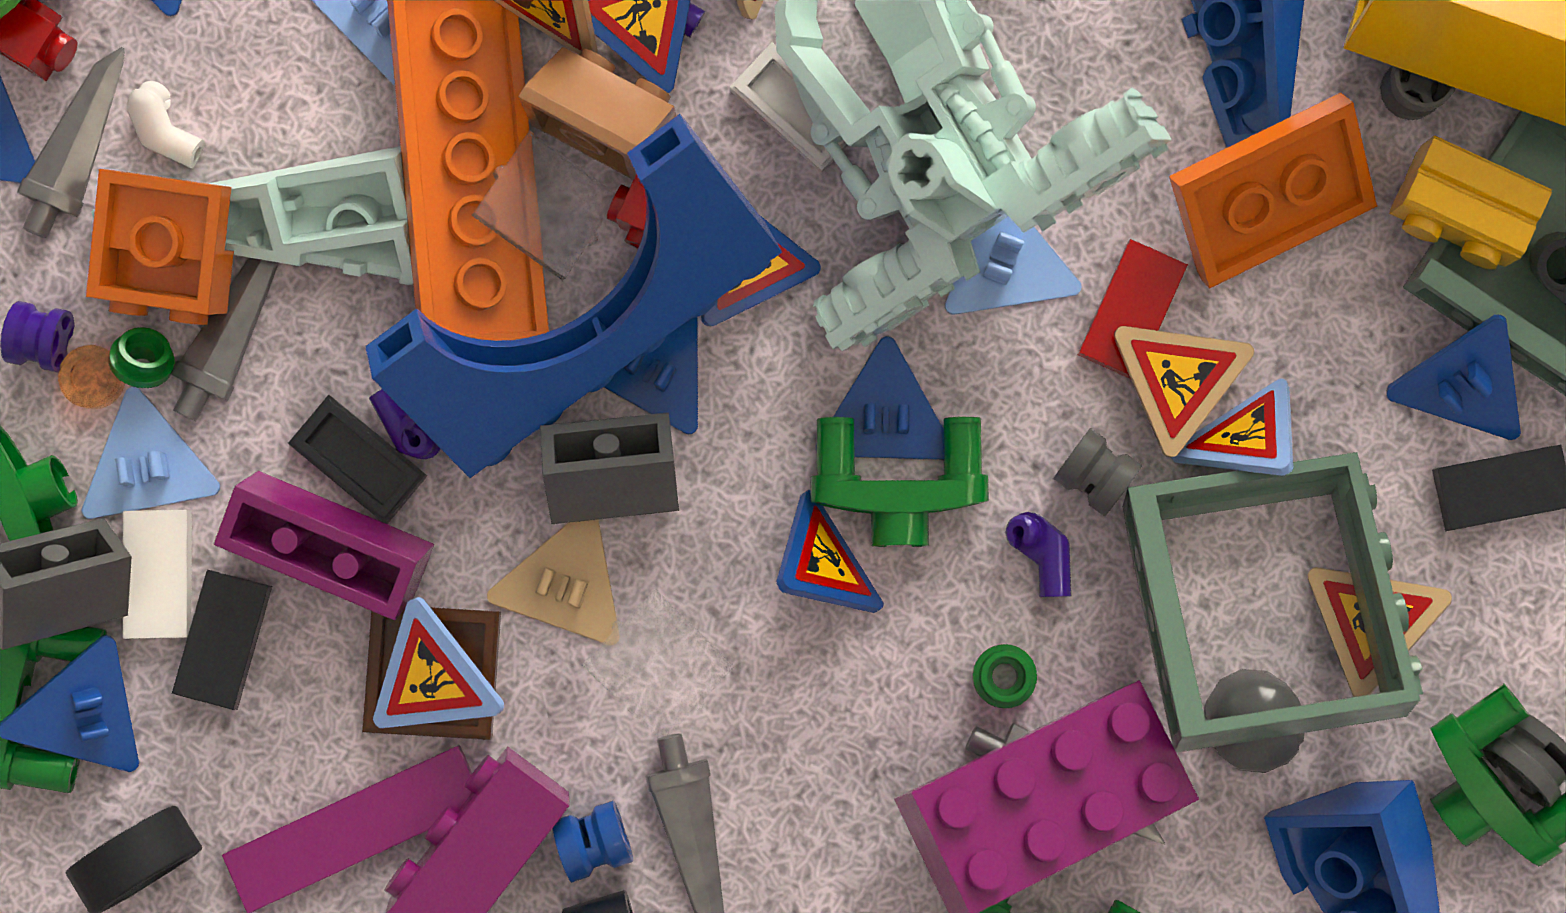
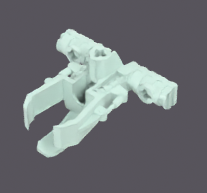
[775,0,1172,351]

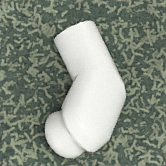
[127,81,205,169]

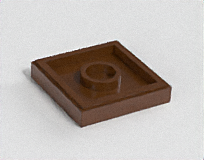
[362,607,501,740]

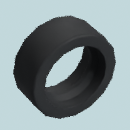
[66,806,202,913]

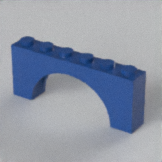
[365,114,782,478]

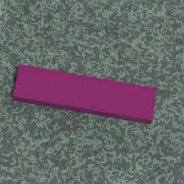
[222,745,472,913]

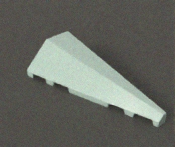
[91,146,413,285]

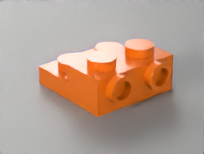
[86,169,234,325]

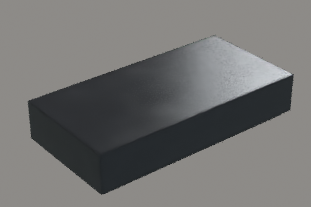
[288,395,428,524]
[1432,444,1566,532]
[171,569,273,710]

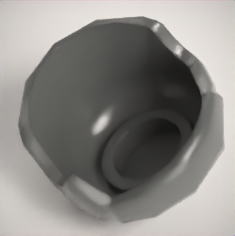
[1204,669,1305,773]

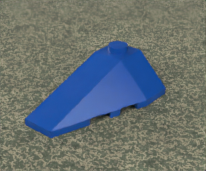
[1182,0,1304,147]
[1264,780,1440,913]

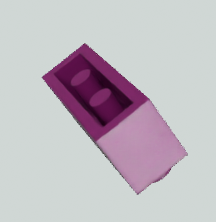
[213,471,435,620]
[384,746,570,913]

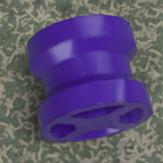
[0,301,75,373]

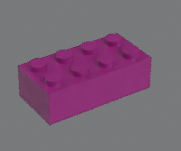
[894,680,1200,913]

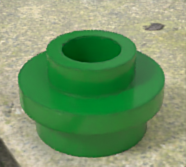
[108,327,175,388]
[972,644,1037,708]

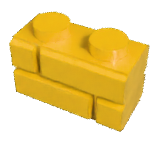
[1389,135,1552,270]

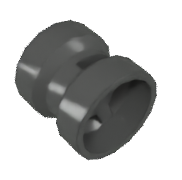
[1380,66,1456,120]
[1053,428,1142,516]

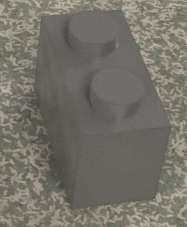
[540,412,679,525]
[0,518,132,650]

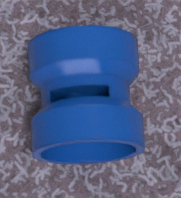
[552,800,634,883]

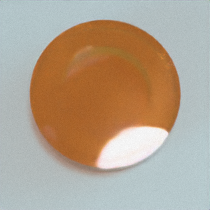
[58,345,125,409]

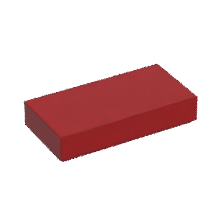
[1077,239,1188,379]

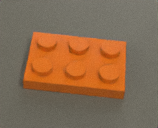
[1169,92,1378,289]

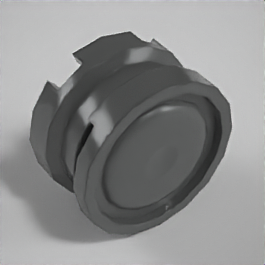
[1482,713,1566,808]

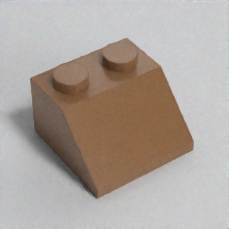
[518,47,676,180]

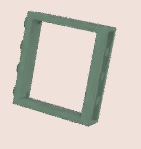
[1122,452,1423,753]

